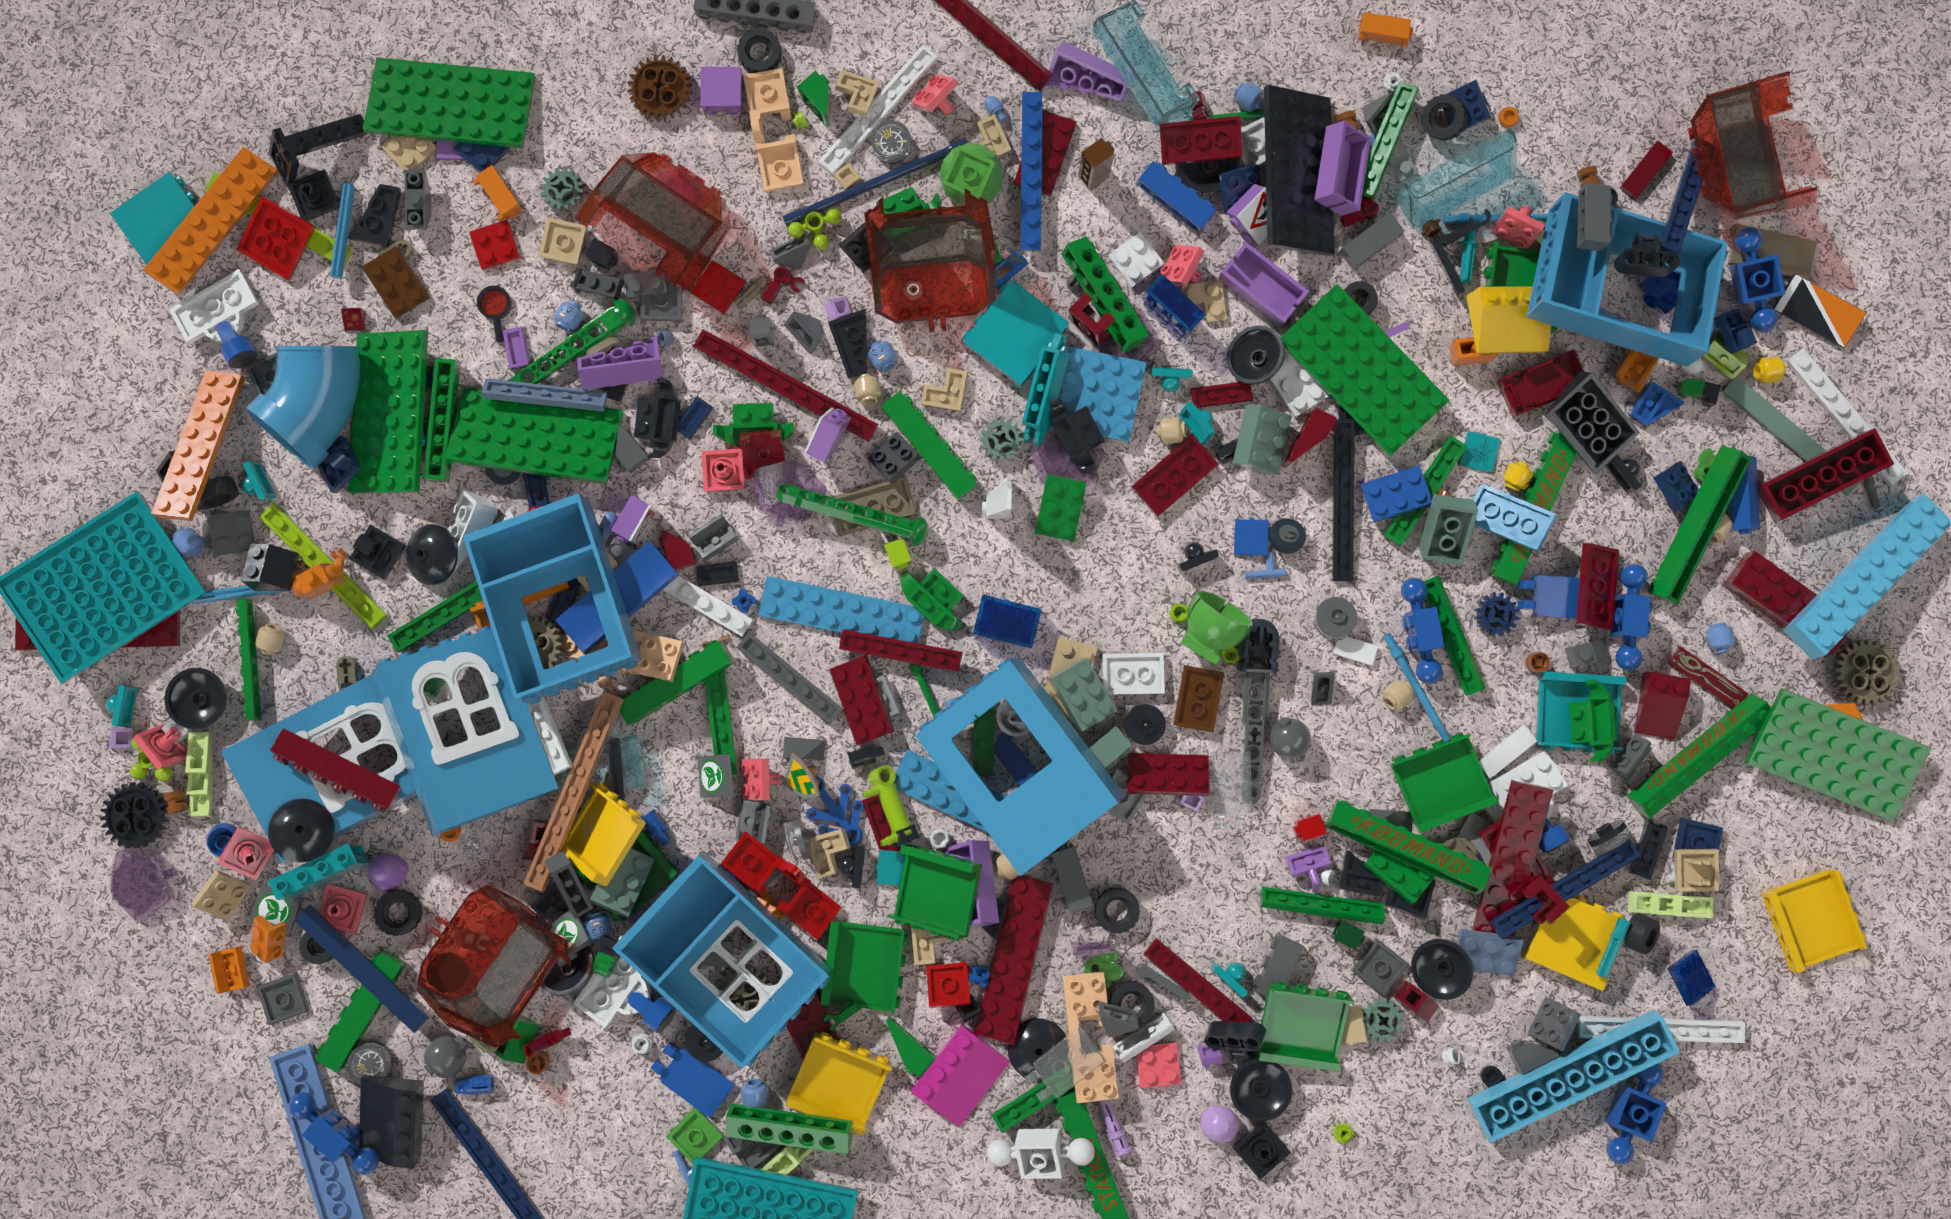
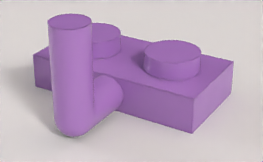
[1285,845,1332,893]

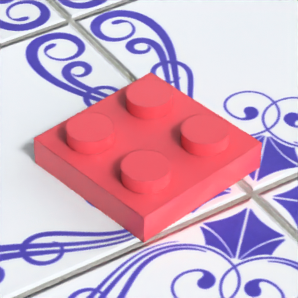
[1136,1041,1181,1088]

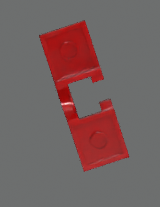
[719,831,842,941]

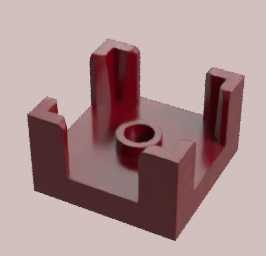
[1068,292,1115,348]
[739,429,786,479]
[1511,875,1570,924]

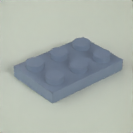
[1457,929,1523,976]

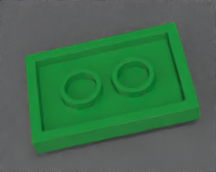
[1035,474,1087,541]
[1363,850,1435,905]

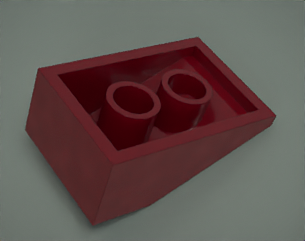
[1282,407,1337,468]
[1634,672,1691,740]

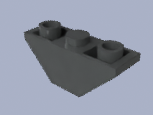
[404,169,432,230]

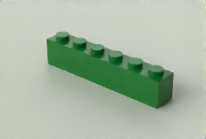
[881,391,977,501]
[619,640,736,725]
[316,950,407,1073]

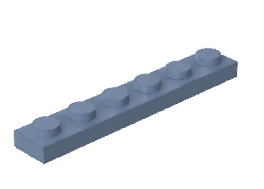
[481,378,607,412]

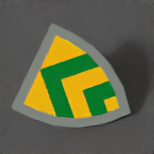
[783,753,821,798]

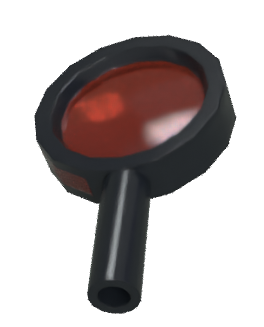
[476,285,512,342]

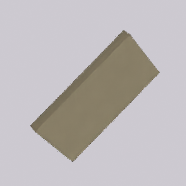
[1728,224,1817,280]
[833,476,917,537]

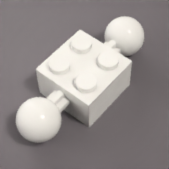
[987,1129,1095,1179]

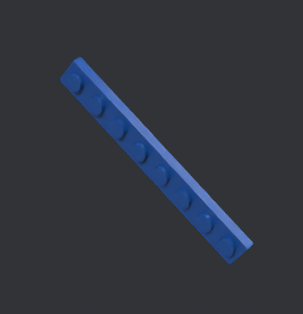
[1021,92,1042,252]

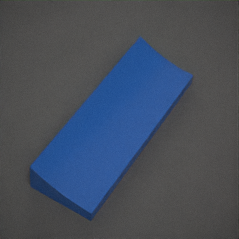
[555,541,679,655]

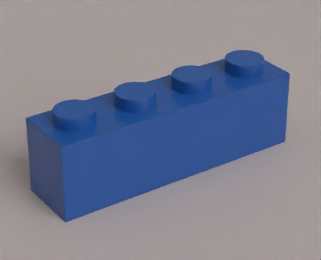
[1137,161,1216,233]

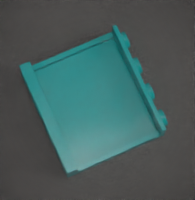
[110,172,198,265]
[962,280,1069,390]
[1536,671,1626,754]
[268,843,370,900]

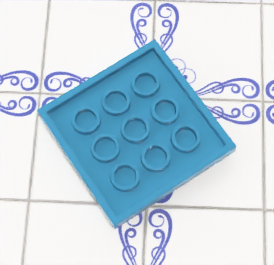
[1051,346,1147,442]

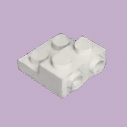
[1240,117,1265,168]

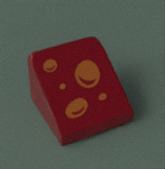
[341,308,365,331]

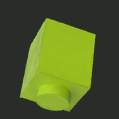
[884,538,912,571]

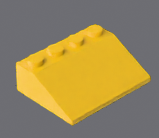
[1466,287,1551,354]

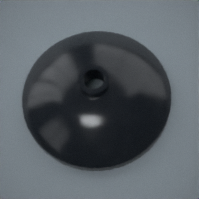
[1180,158,1240,193]
[1227,325,1285,385]
[406,524,458,585]
[164,668,227,729]
[268,799,335,863]
[1411,938,1474,1000]
[536,944,594,996]
[1008,1018,1069,1081]
[1230,1058,1292,1121]

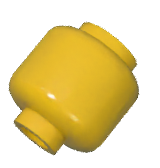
[1753,356,1787,384]
[1502,460,1533,492]

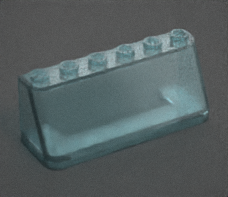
[1092,0,1200,125]
[1394,128,1517,229]

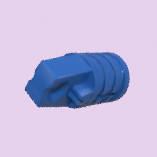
[642,809,671,846]
[455,1074,494,1095]

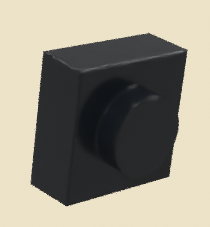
[954,994,982,1023]

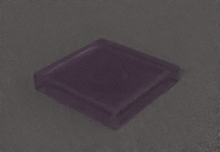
[1071,940,1115,956]

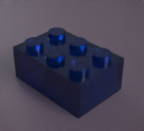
[1142,274,1206,340]
[973,594,1042,650]

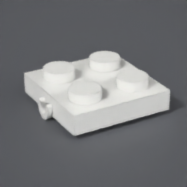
[1108,231,1164,288]

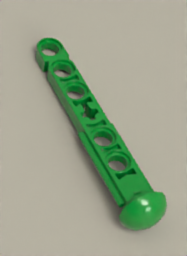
[507,299,636,384]
[776,484,929,546]

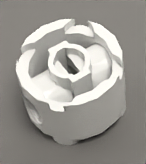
[996,699,1030,737]

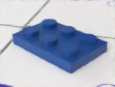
[1361,465,1432,523]

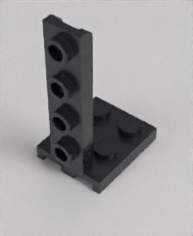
[268,114,368,187]

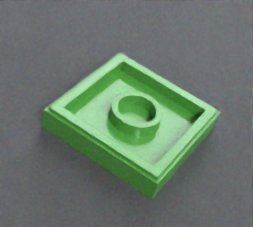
[666,1107,725,1164]

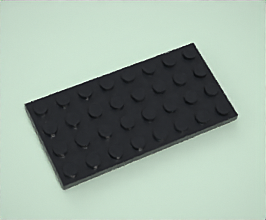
[1264,85,1335,256]

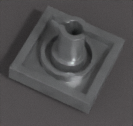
[1527,996,1581,1052]

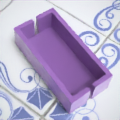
[1315,120,1371,216]
[1218,242,1309,327]

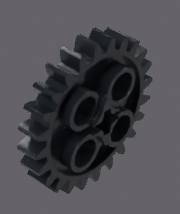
[100,782,169,849]

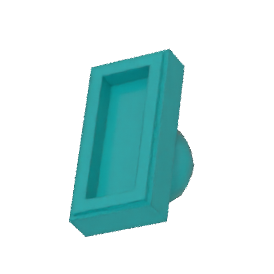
[1150,367,1193,392]
[1178,401,1215,445]
[241,461,276,501]
[106,685,138,727]
[1211,962,1248,998]

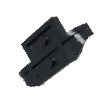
[634,378,681,458]
[1050,397,1106,474]

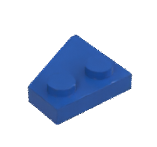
[1628,381,1685,426]

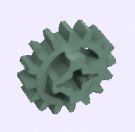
[540,167,585,212]
[980,418,1024,462]
[1362,997,1405,1043]

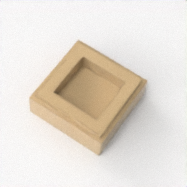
[833,162,861,190]

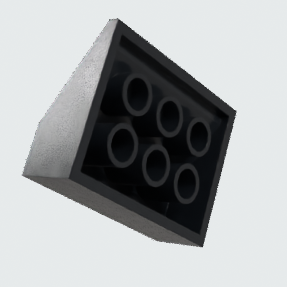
[1546,371,1640,474]
[359,1075,424,1169]

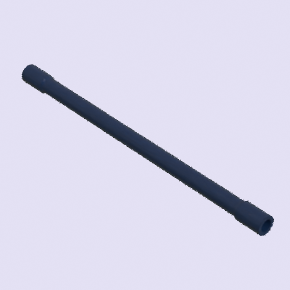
[782,138,968,227]

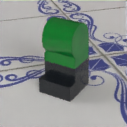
[1676,378,1721,408]
[592,936,620,978]

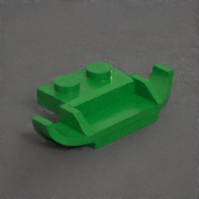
[876,187,942,241]
[713,403,794,446]
[900,568,966,631]
[1569,679,1617,762]

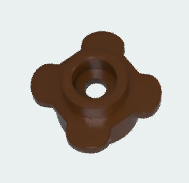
[1421,218,1442,238]

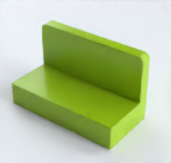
[1703,332,1750,380]

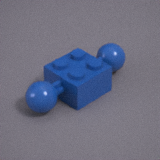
[1729,227,1785,333]
[1610,564,1652,671]
[1401,578,1444,684]
[1605,1063,1667,1165]
[288,1092,379,1175]

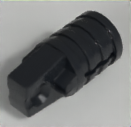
[1214,438,1238,465]
[847,745,885,769]

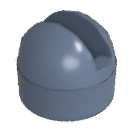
[657,330,675,347]

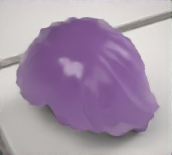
[367,853,409,892]

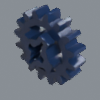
[1474,592,1520,636]

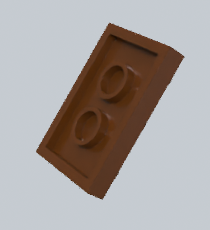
[361,246,430,319]
[1173,665,1224,733]

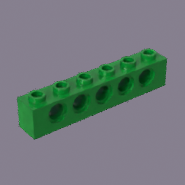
[1061,236,1149,353]
[424,358,461,483]
[726,1103,853,1154]

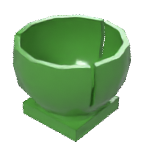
[939,142,1004,209]
[1181,590,1253,664]

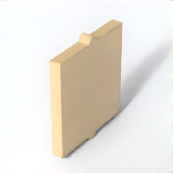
[1341,1005,1368,1045]

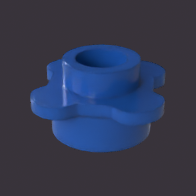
[732,589,756,613]
[968,965,990,987]

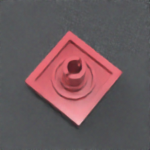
[911,74,959,115]
[1491,206,1545,249]
[1157,245,1205,286]
[702,449,745,492]
[133,724,187,770]
[741,758,781,800]
[217,826,274,880]
[318,883,368,934]

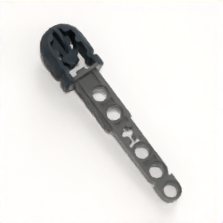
[1237,619,1280,804]

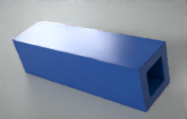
[1730,456,1760,535]

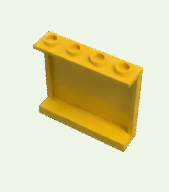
[561,781,646,887]
[1761,869,1868,973]
[1521,895,1625,991]
[786,1032,892,1136]

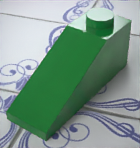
[886,1015,936,1078]

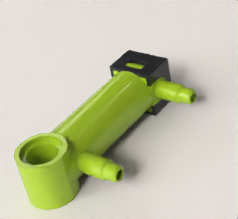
[862,765,920,847]

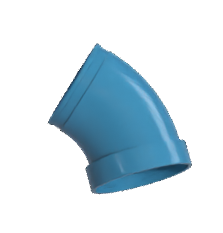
[245,346,360,470]

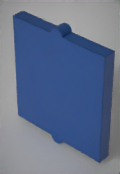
[1234,518,1269,557]

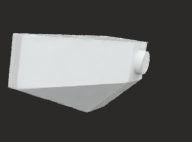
[982,477,1012,519]
[448,488,498,574]

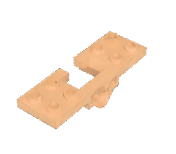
[743,68,804,193]
[560,630,684,682]
[1062,972,1118,1103]

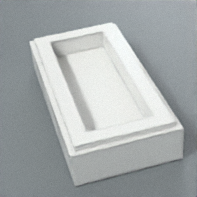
[1332,636,1378,666]

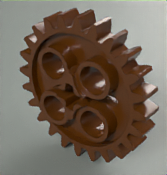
[627,55,693,121]

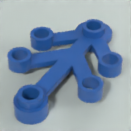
[806,777,864,845]

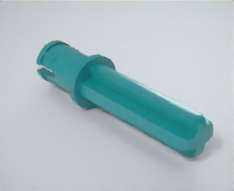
[1459,224,1478,284]
[1596,917,1631,978]

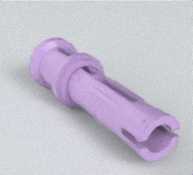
[1097,1100,1133,1157]

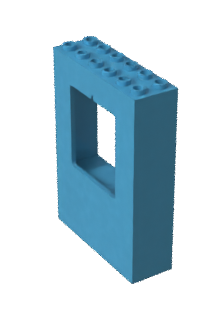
[1526,192,1728,367]
[463,493,642,704]
[915,657,1125,876]

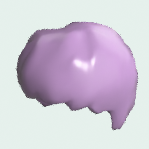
[1200,1105,1239,1143]

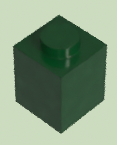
[1331,919,1365,950]

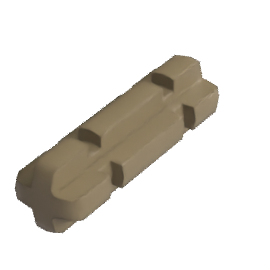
[734,276,768,309]

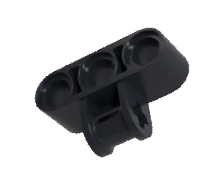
[1614,233,1680,277]
[1204,1021,1266,1061]

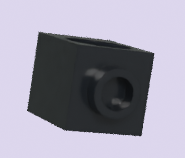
[585,238,619,271]

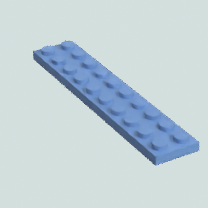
[269,1043,367,1219]

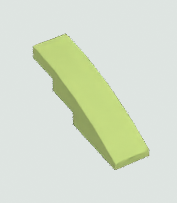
[185,732,213,817]
[1628,891,1714,918]
[761,1145,814,1175]

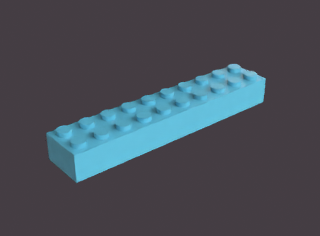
[1783,493,1951,660]
[1467,1010,1680,1143]

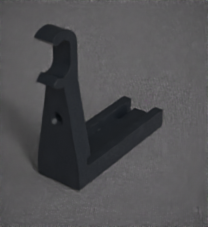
[1430,209,1491,296]

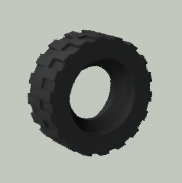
[737,28,782,74]
[1421,94,1469,141]
[197,476,239,510]
[1094,887,1140,934]
[374,890,423,936]
[1109,981,1155,1027]

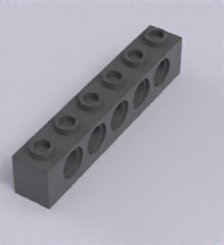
[693,0,817,34]

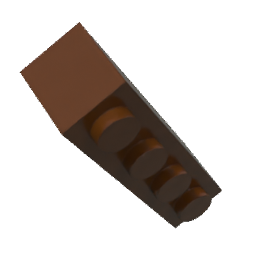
[1078,138,1115,191]

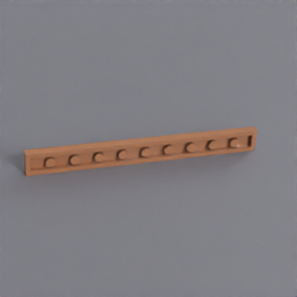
[523,691,624,892]

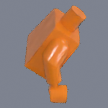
[292,547,348,600]

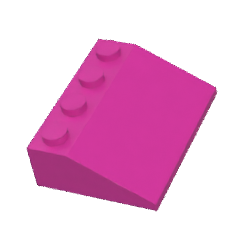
[910,1023,1010,1127]

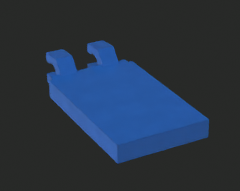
[1517,575,1580,619]
[651,1042,735,1118]

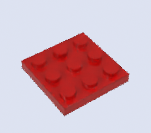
[236,196,316,280]

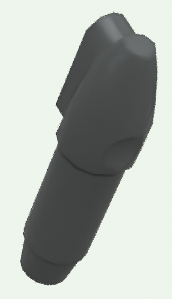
[1863,475,1880,509]

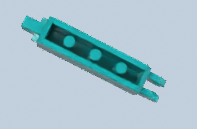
[1022,333,1070,446]

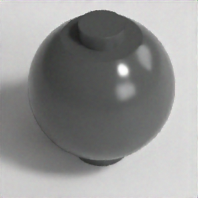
[1270,717,1311,763]
[424,1035,469,1078]

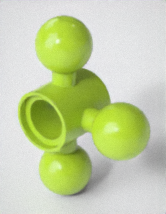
[788,209,842,250]
[130,739,172,782]

